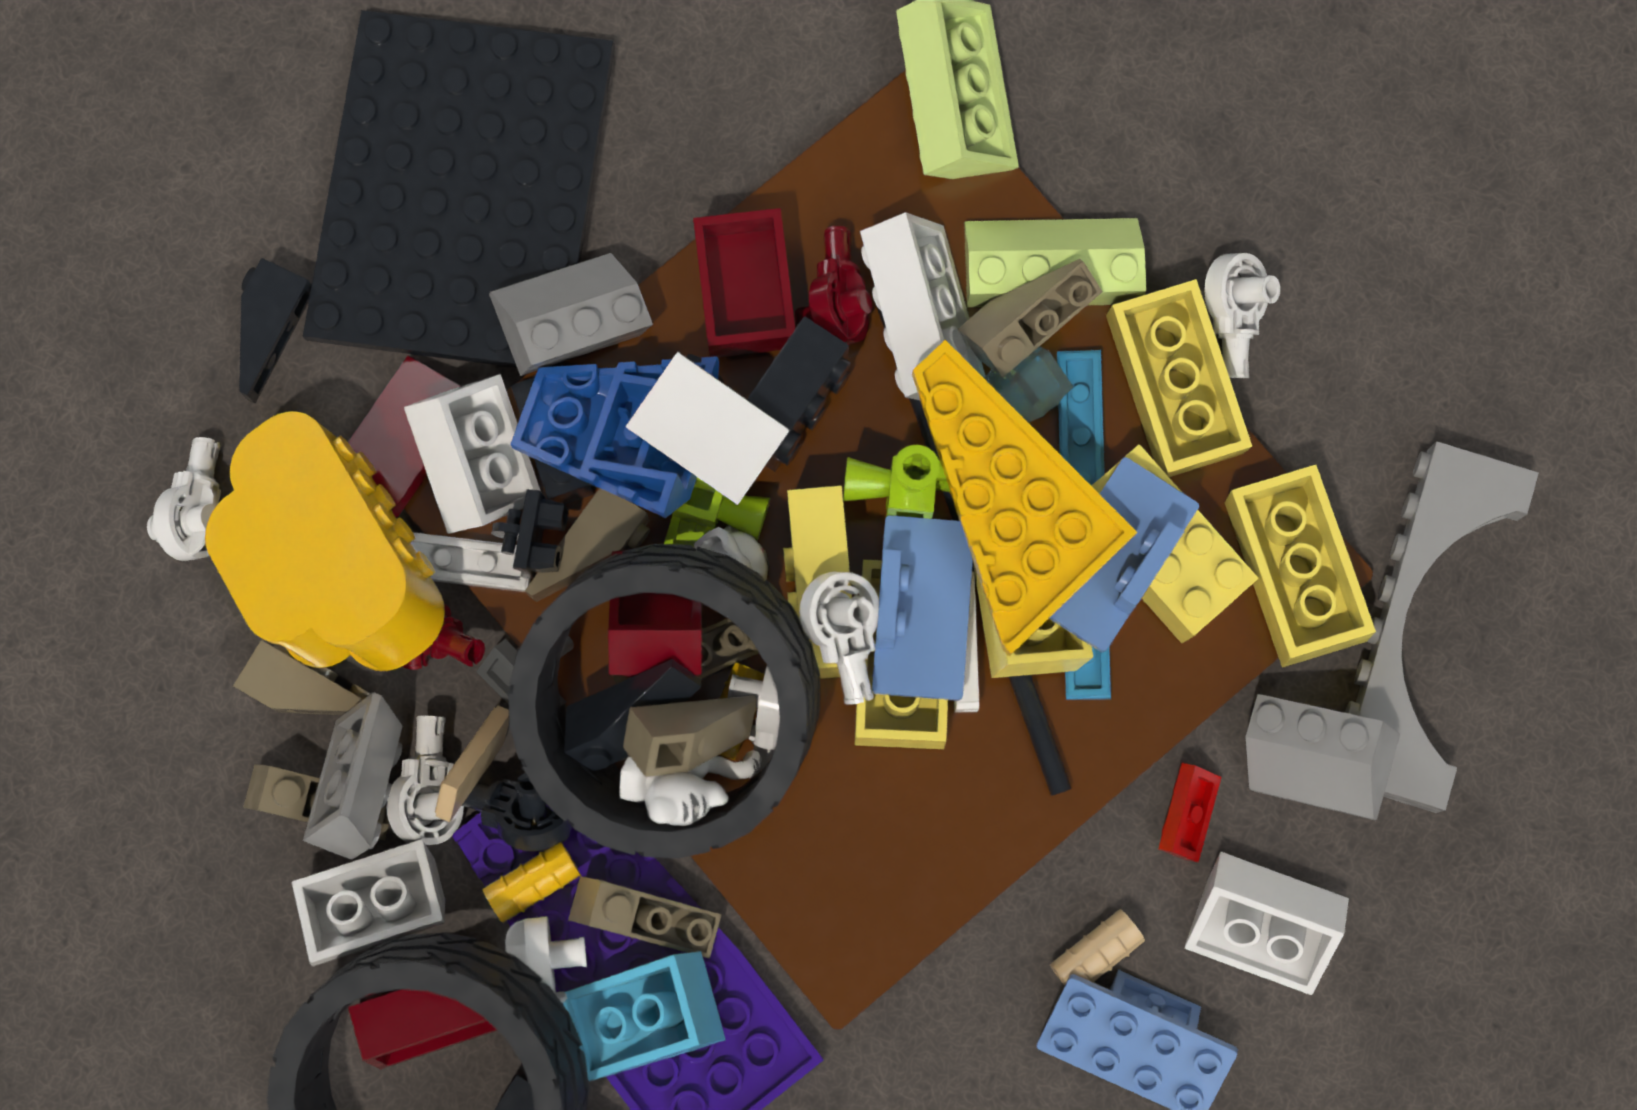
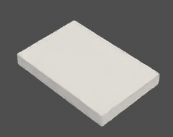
[626,352,790,505]

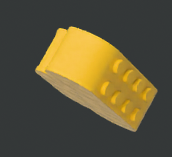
[205,412,445,671]

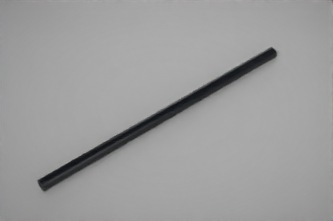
[875,303,1072,796]

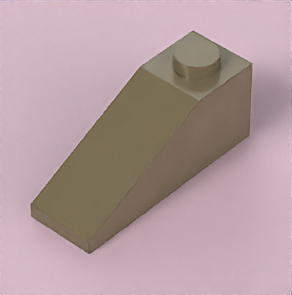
[525,488,650,602]

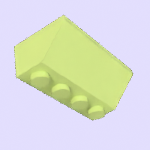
[896,0,1019,179]
[964,218,1146,307]

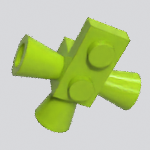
[843,445,950,519]
[664,477,770,547]

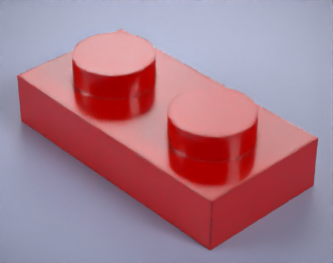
[1158,763,1222,863]

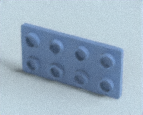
[1049,457,1199,652]
[872,515,973,701]
[1037,970,1238,1110]

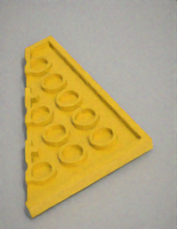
[912,340,1137,657]

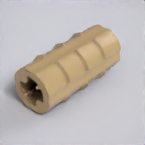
[1050,909,1145,986]

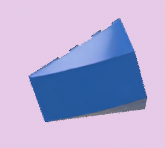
[510,357,719,518]

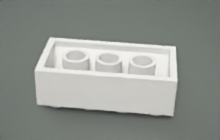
[860,212,987,400]

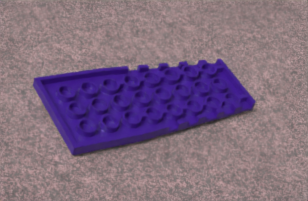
[453,805,824,1110]

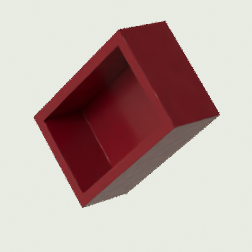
[693,208,795,357]
[608,551,701,677]
[348,989,498,1070]

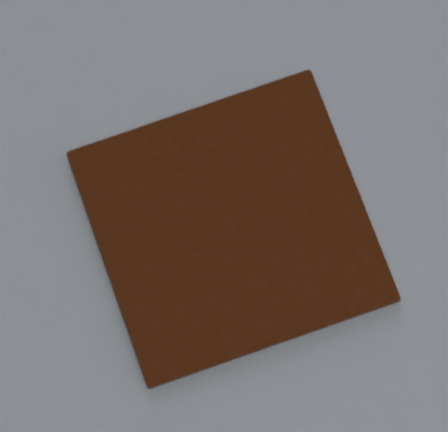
[404,70,1373,1030]

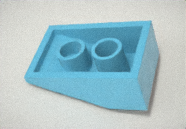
[563,951,726,1081]

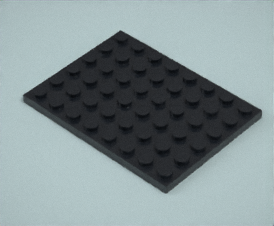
[303,10,615,368]

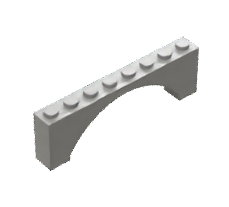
[1345,441,1539,813]

